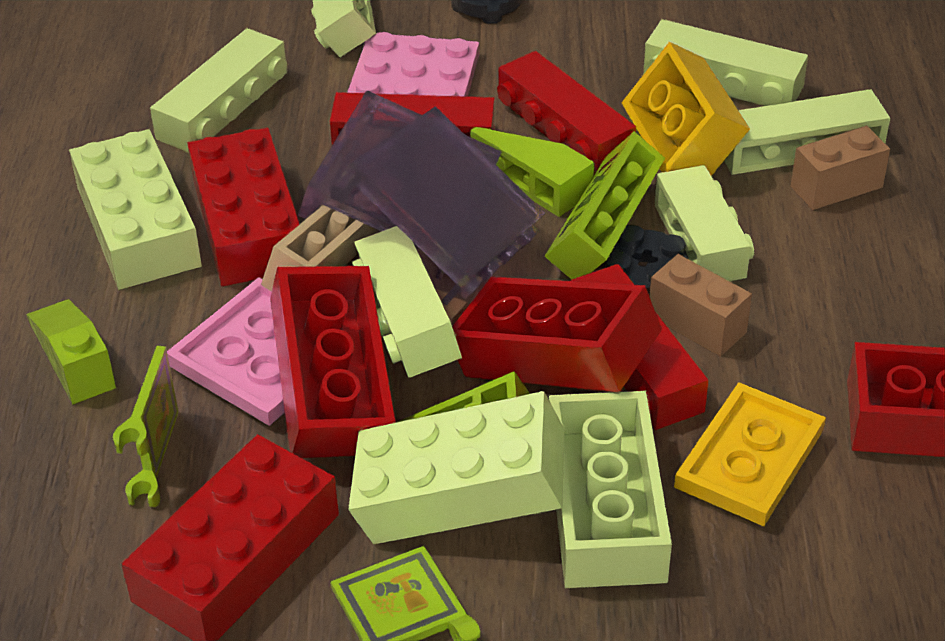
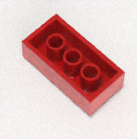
[187,128,300,287]
[270,266,396,458]
[452,277,662,392]
[847,342,945,457]
[121,434,339,641]

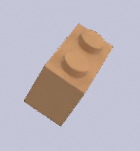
[791,126,890,210]
[650,254,752,357]

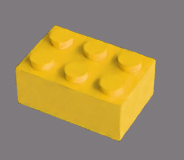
[622,42,750,176]

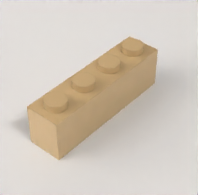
[261,169,402,292]

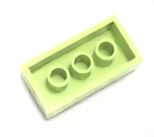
[69,129,202,290]
[348,391,564,544]
[549,391,672,588]

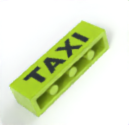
[544,131,665,279]

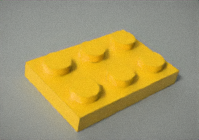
[674,382,826,526]

